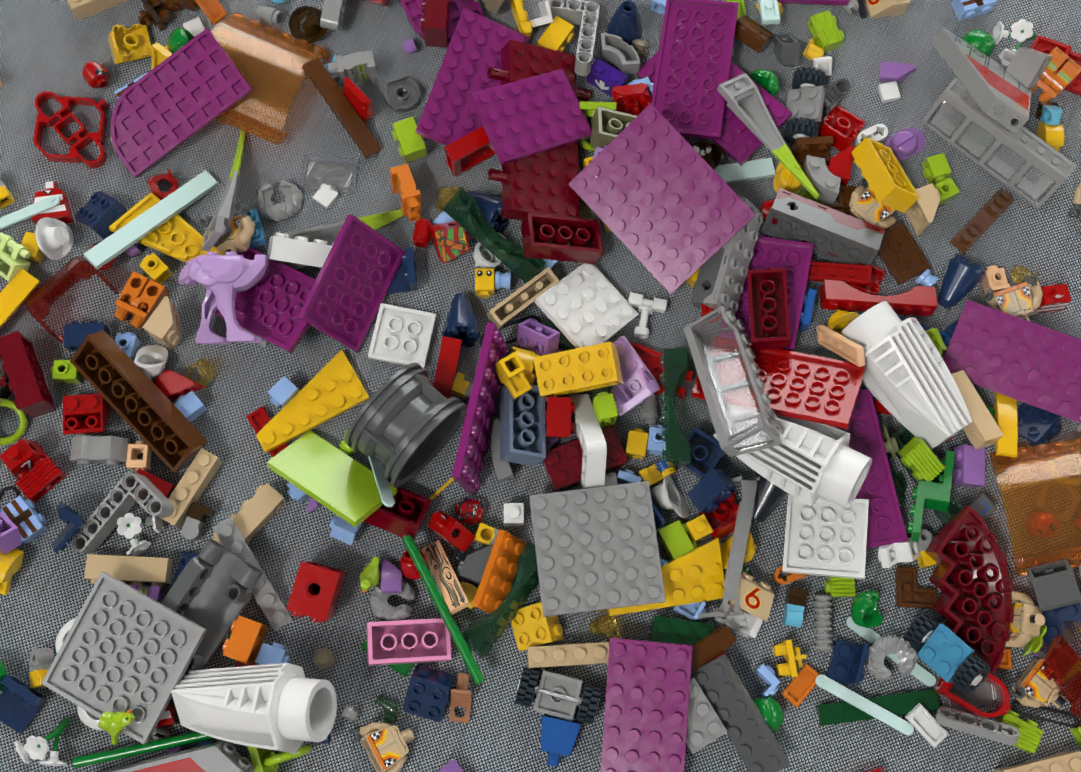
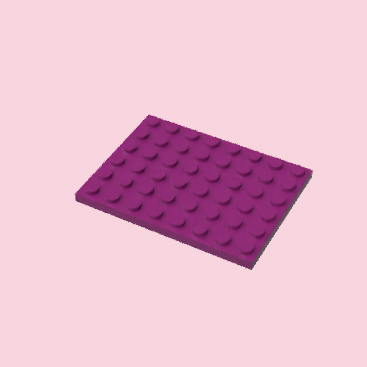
[569,103,756,294]

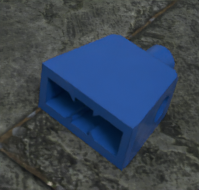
[540,716,581,767]

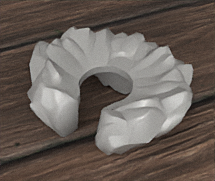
[255,180,303,221]
[369,578,415,621]
[866,635,918,683]

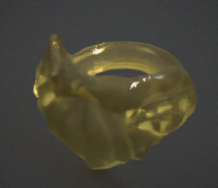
[436,186,462,212]
[1011,265,1039,286]
[186,358,215,389]
[589,614,622,639]

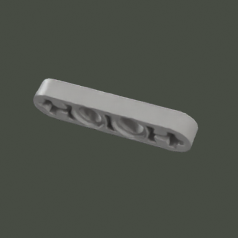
[935,706,1020,745]

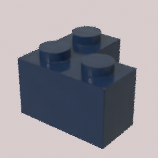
[1042,603,1081,644]

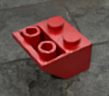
[63,393,110,435]

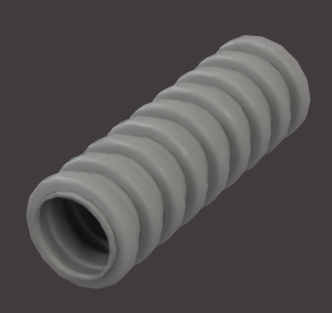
[814,595,833,651]

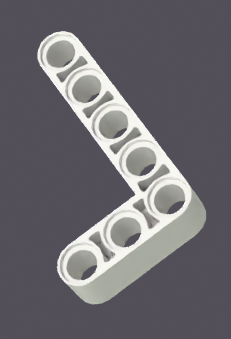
[568,394,607,489]

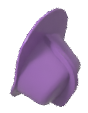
[886,127,926,161]

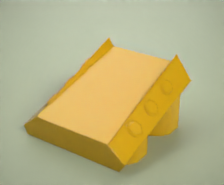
[108,24,152,64]

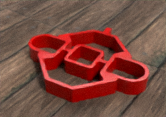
[33,91,110,169]

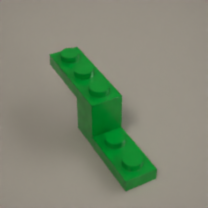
[908,451,955,542]

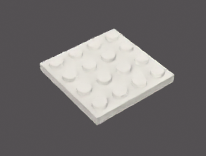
[535,263,639,349]
[782,494,869,580]

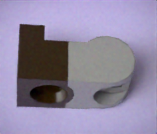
[181,502,216,542]

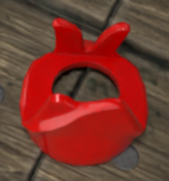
[147,169,179,200]

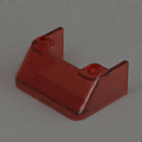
[25,256,119,343]
[1041,634,1081,718]

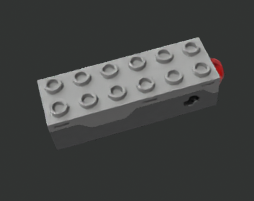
[690,198,763,321]

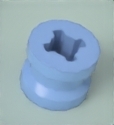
[915,269,939,287]
[495,271,511,290]

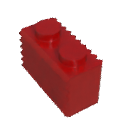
[15,456,66,502]

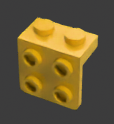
[509,602,564,651]

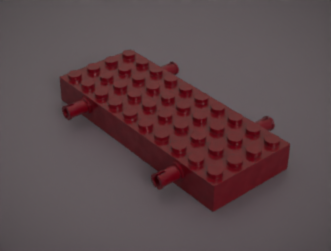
[487,39,591,221]

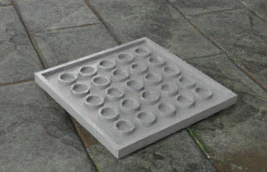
[529,481,666,617]
[41,572,207,745]

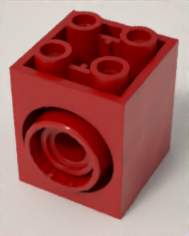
[286,561,347,623]

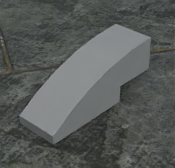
[491,418,513,484]

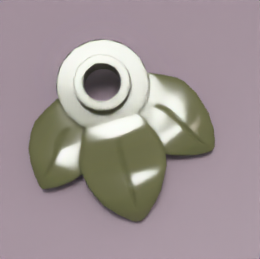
[881,423,899,459]

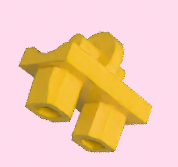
[772,639,807,678]

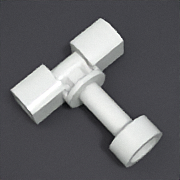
[628,292,667,339]

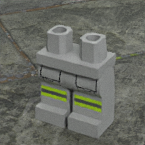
[327,50,379,85]

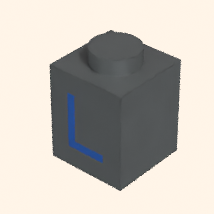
[968,494,997,520]

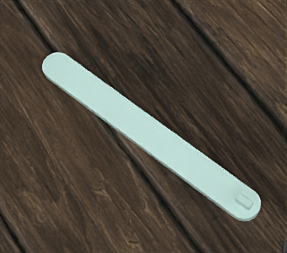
[0,195,60,230]
[368,455,395,507]
[846,617,936,687]
[815,675,914,735]

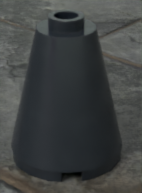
[751,473,789,525]

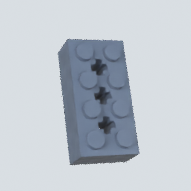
[500,384,546,466]

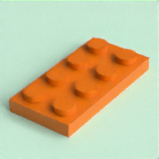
[472,529,526,618]

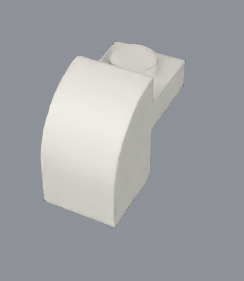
[878,538,920,568]
[714,602,763,638]

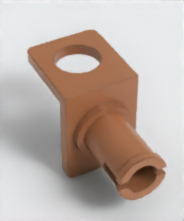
[449,673,472,723]

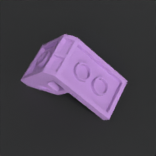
[611,335,660,416]

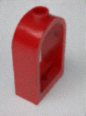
[444,126,496,177]
[433,336,462,399]
[933,673,1011,718]

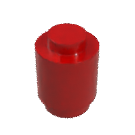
[412,219,433,248]

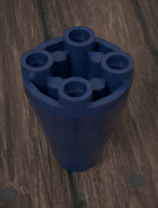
[607,0,642,46]
[461,190,508,233]
[937,255,985,309]
[442,293,480,347]

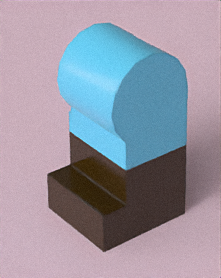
[1035,101,1063,125]
[783,587,808,628]

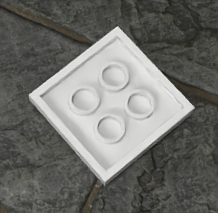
[368,303,437,369]

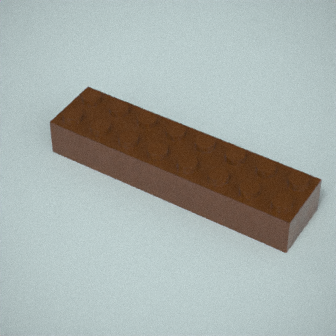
[70,330,208,473]

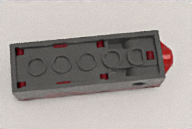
[760,188,885,265]

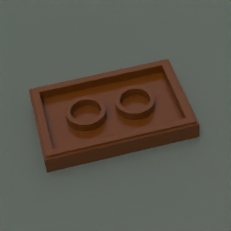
[878,221,931,286]

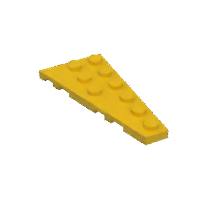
[256,349,369,454]
[608,538,725,616]

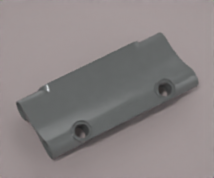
[161,539,263,685]

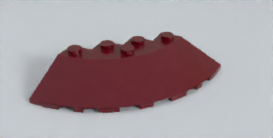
[924,505,1014,675]

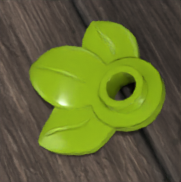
[1022,624,1047,657]

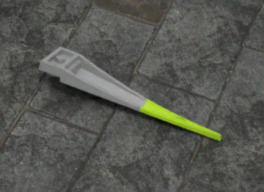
[717,73,819,199]
[202,125,247,252]
[280,209,403,270]

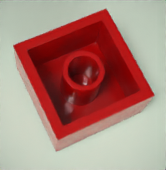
[545,397,575,439]

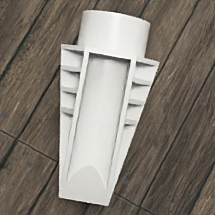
[842,301,973,449]
[713,405,872,509]
[171,663,337,754]

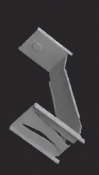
[698,476,760,618]

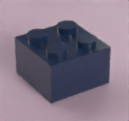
[673,426,726,480]

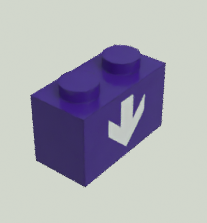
[586,58,628,97]

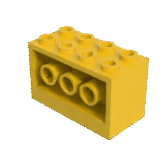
[533,342,624,398]

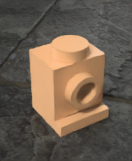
[982,265,1010,295]
[126,441,152,471]

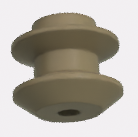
[632,39,650,57]
[313,648,335,669]

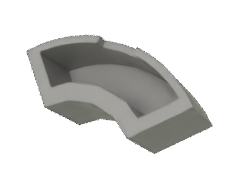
[599,33,640,75]
[801,155,841,204]
[70,435,129,466]

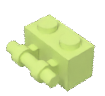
[0,232,31,281]

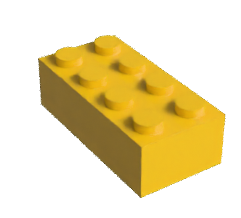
[851,137,920,213]

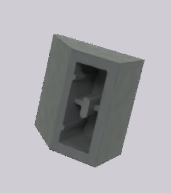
[1026,559,1081,612]

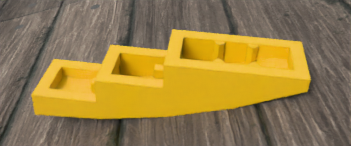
[993,391,1018,458]

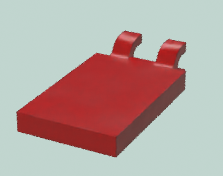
[631,342,695,400]

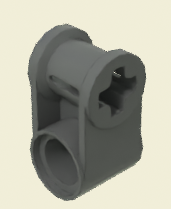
[823,78,850,113]

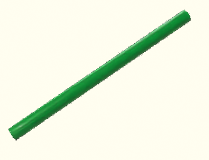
[402,534,485,685]
[72,732,214,768]

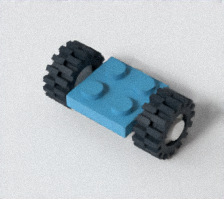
[903,613,990,695]

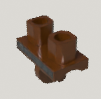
[138,0,171,32]

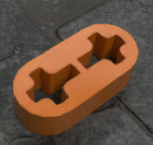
[773,566,807,585]

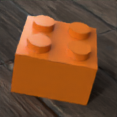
[222,616,269,665]

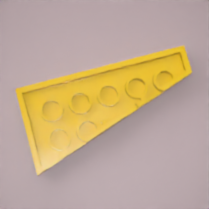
[109,192,224,263]

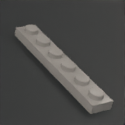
[212,517,293,631]

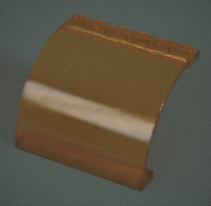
[211,13,331,145]
[989,437,1081,575]

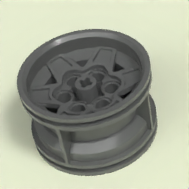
[345,363,467,488]

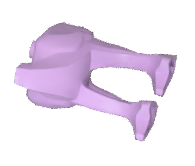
[178,252,269,345]

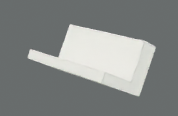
[528,0,553,28]

